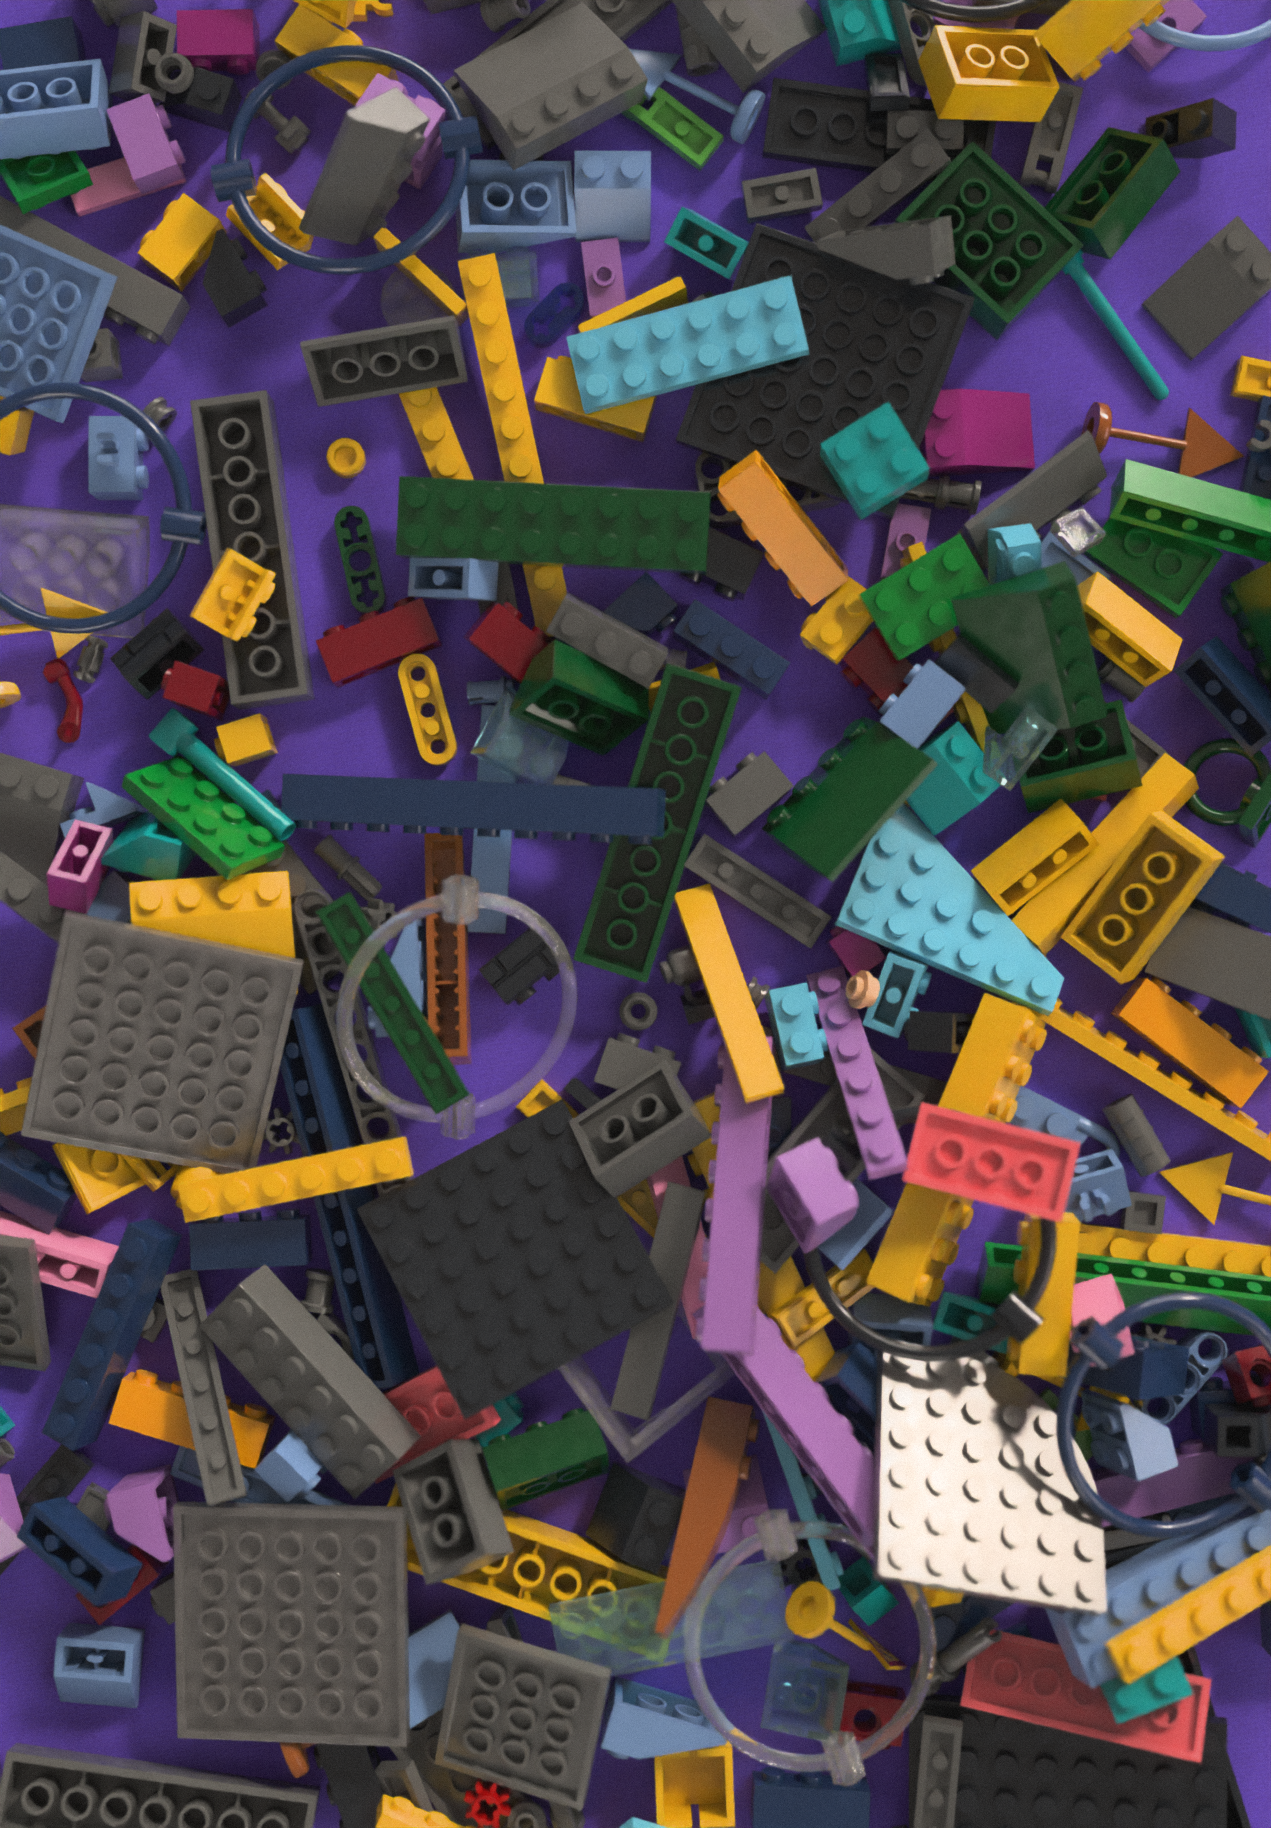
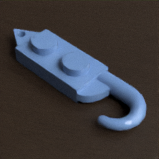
[1010,1086,1120,1158]

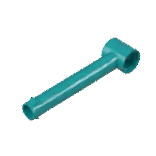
[148,707,296,841]

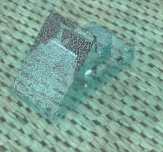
[983,706,1058,791]

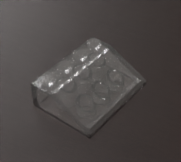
[0,504,150,638]

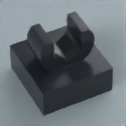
[680,981,715,1024]

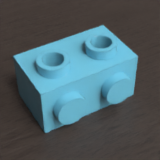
[862,950,932,1038]
[764,982,828,1071]

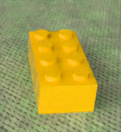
[1061,811,1225,984]

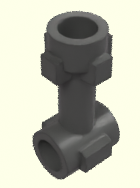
[244,88,311,154]

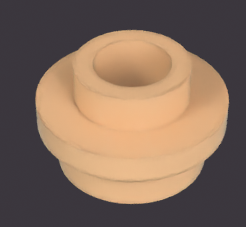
[845,970,880,1009]

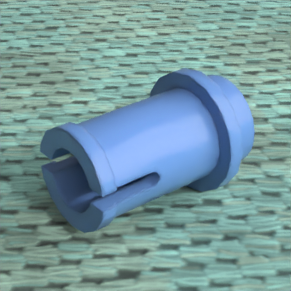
[467,676,516,706]

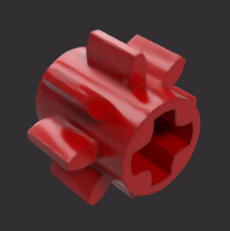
[464,1778,511,1828]

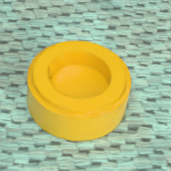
[326,438,366,478]

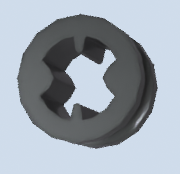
[143,397,177,431]
[747,976,770,1009]

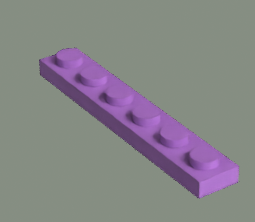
[806,966,908,1180]

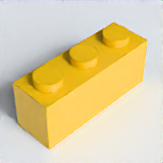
[274,4,399,106]
[534,356,657,442]
[1077,572,1183,687]
[970,799,1099,916]

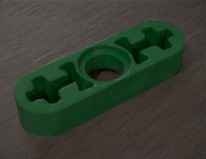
[334,506,387,615]

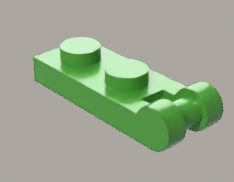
[622,87,724,171]

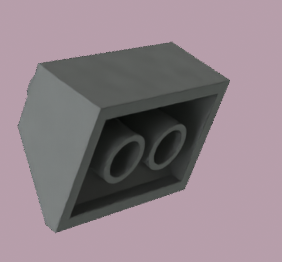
[569,1060,712,1197]
[393,1439,514,1585]

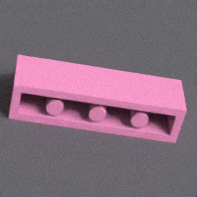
[0,1211,119,1298]

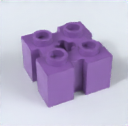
[355,73,446,189]

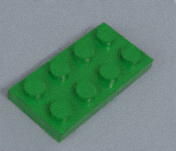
[121,755,285,880]

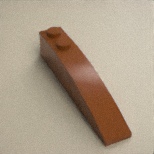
[424,833,472,1065]
[655,1396,760,1639]

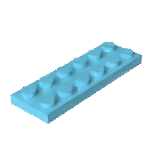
[566,275,809,414]

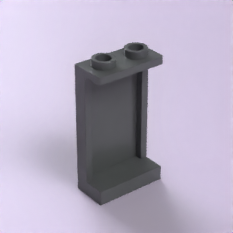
[1145,907,1271,1021]

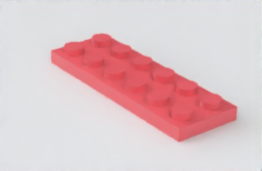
[960,1630,1211,1763]

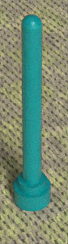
[1062,249,1169,400]

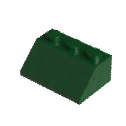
[1044,127,1181,260]
[509,639,649,756]
[1009,699,1142,813]
[482,1408,609,1511]

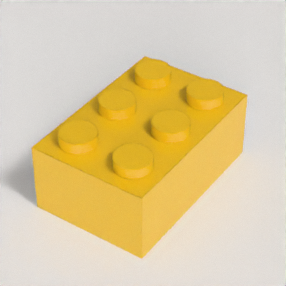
[918,25,1060,122]

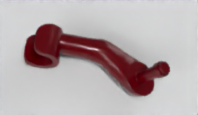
[43,658,83,743]

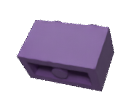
[106,93,186,194]

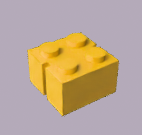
[654,1731,735,1828]

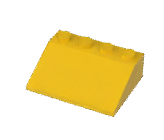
[1034,0,1169,82]
[129,871,298,994]

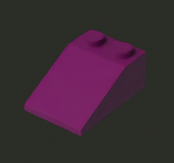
[919,389,1035,477]

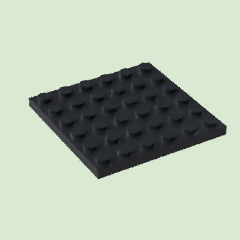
[676,223,975,520]
[357,1099,674,1420]

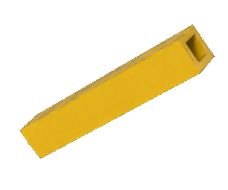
[1012,753,1199,956]

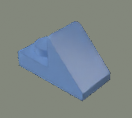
[60,782,145,838]

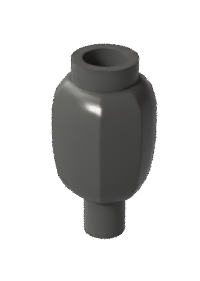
[659,945,702,986]

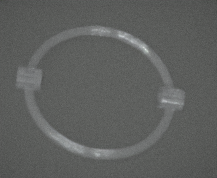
[336,875,578,1140]
[684,1508,936,1786]

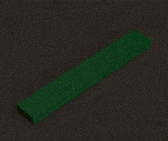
[315,892,470,1115]

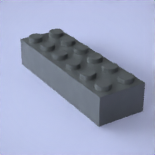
[199,1264,421,1499]

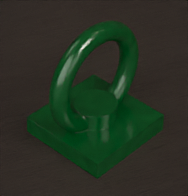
[1183,738,1271,849]

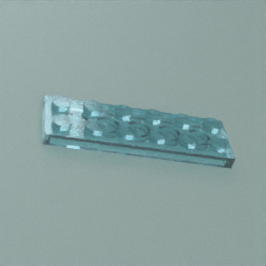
[549,1558,795,1677]

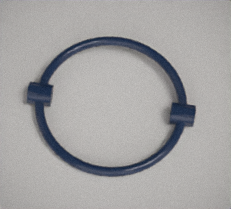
[210,45,483,275]
[0,382,207,634]
[1055,1292,1271,1538]

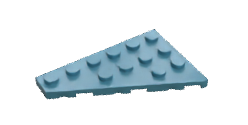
[835,803,1064,1016]

